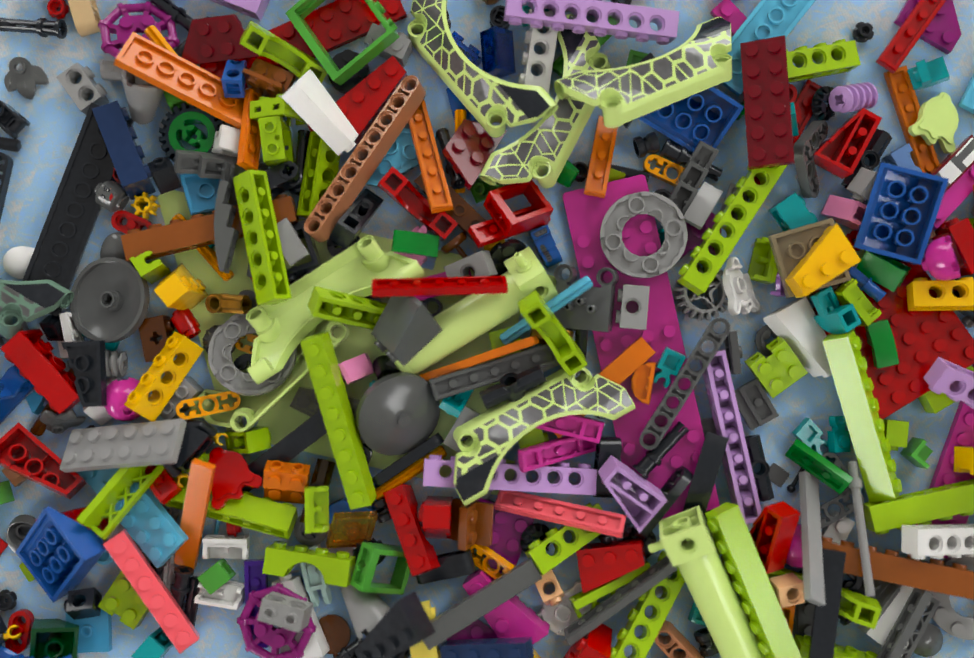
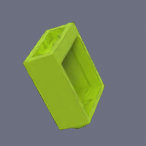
[258,115,295,170]

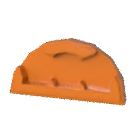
[631,362,656,405]

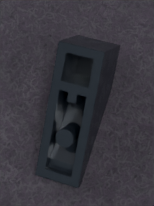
[329,188,384,249]

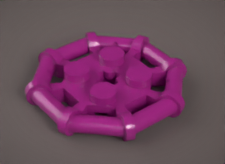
[98,1,180,58]
[237,583,316,658]

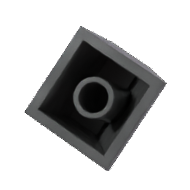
[371,296,442,366]

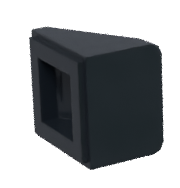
[39,315,64,341]

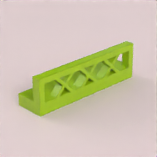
[76,464,165,540]
[568,561,651,619]

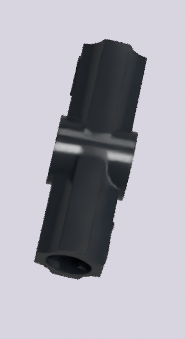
[841,129,892,189]
[479,365,546,409]
[745,434,774,502]

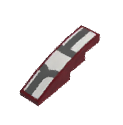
[929,134,974,192]

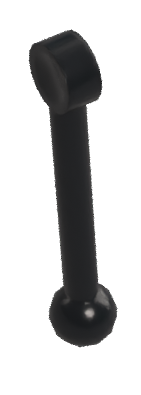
[787,467,805,493]

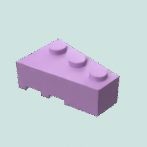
[598,455,667,533]

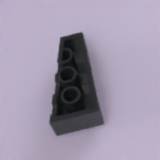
[355,591,436,658]

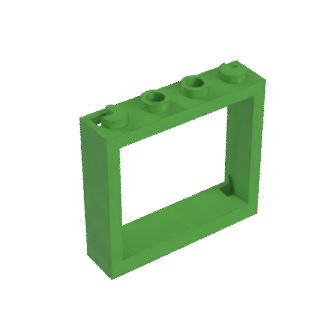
[285,0,400,85]

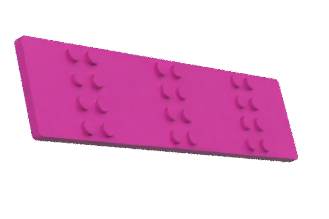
[563,174,720,520]

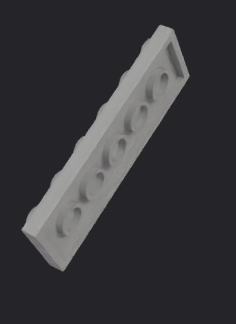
[59,418,187,473]

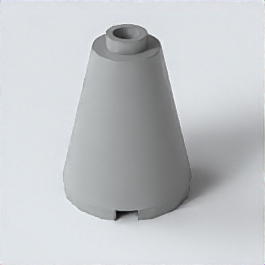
[121,69,164,125]
[340,584,390,640]

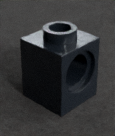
[147,157,181,194]
[64,587,102,620]

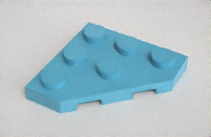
[365,128,436,188]

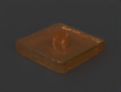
[326,511,378,548]

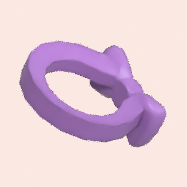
[770,271,785,297]

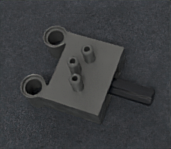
[554,264,619,359]

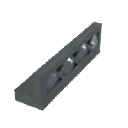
[876,588,940,658]

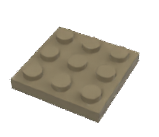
[768,218,851,298]

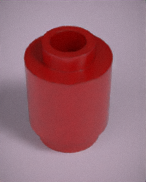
[170,308,201,339]

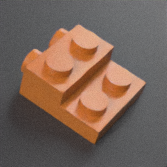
[263,460,311,504]

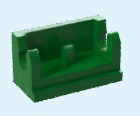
[857,251,911,292]

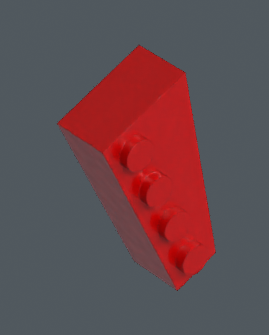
[0,422,86,499]

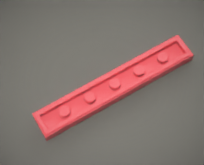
[494,490,626,538]

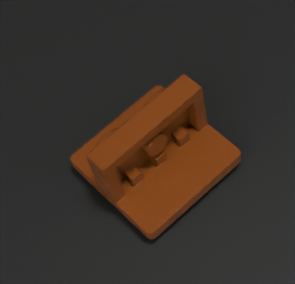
[242,58,296,98]
[451,498,494,551]

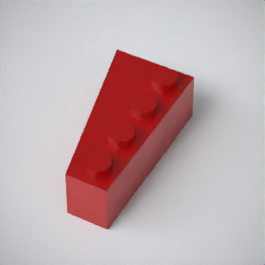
[335,56,407,147]
[0,329,80,414]

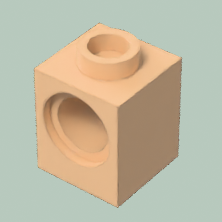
[535,569,565,606]
[769,572,805,608]

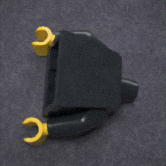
[162,419,228,488]

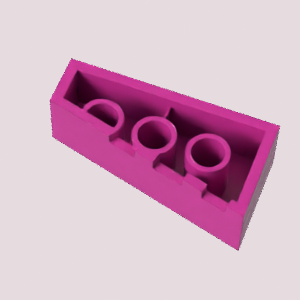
[462,569,550,644]

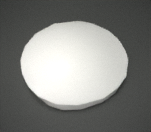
[3,246,34,279]

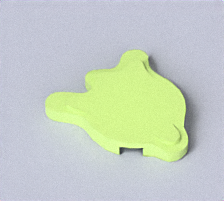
[908,92,959,154]

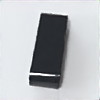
[593,437,622,498]
[416,549,476,584]

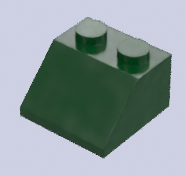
[29,619,79,658]

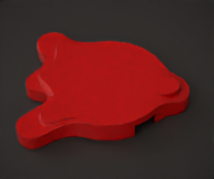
[208,447,263,510]

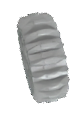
[674,264,728,321]

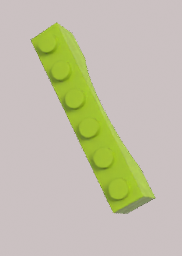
[767,568,882,629]

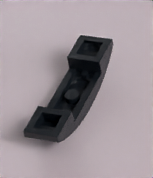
[683,431,729,516]

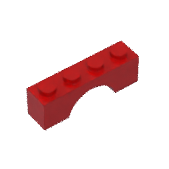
[377,166,459,241]
[383,484,441,576]

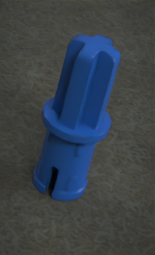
[849,266,886,303]

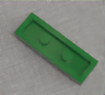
[785,439,853,495]

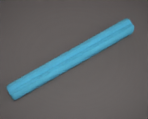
[500,276,594,345]

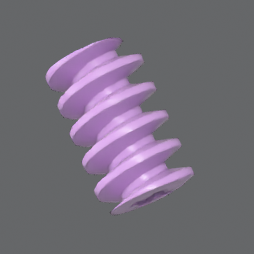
[829,82,878,113]

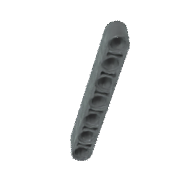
[639,318,730,450]

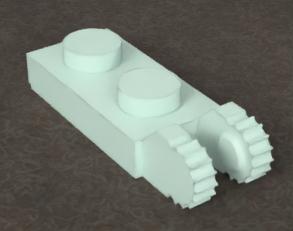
[300,544,332,607]

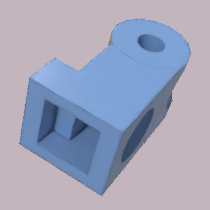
[883,143,922,172]

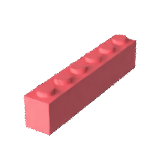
[103,529,199,653]

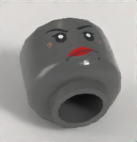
[94,180,129,212]

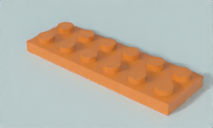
[114,32,244,129]

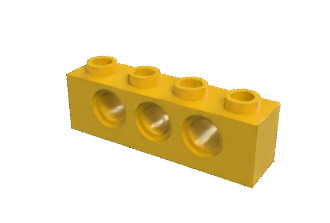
[906,277,974,311]
[124,332,204,421]

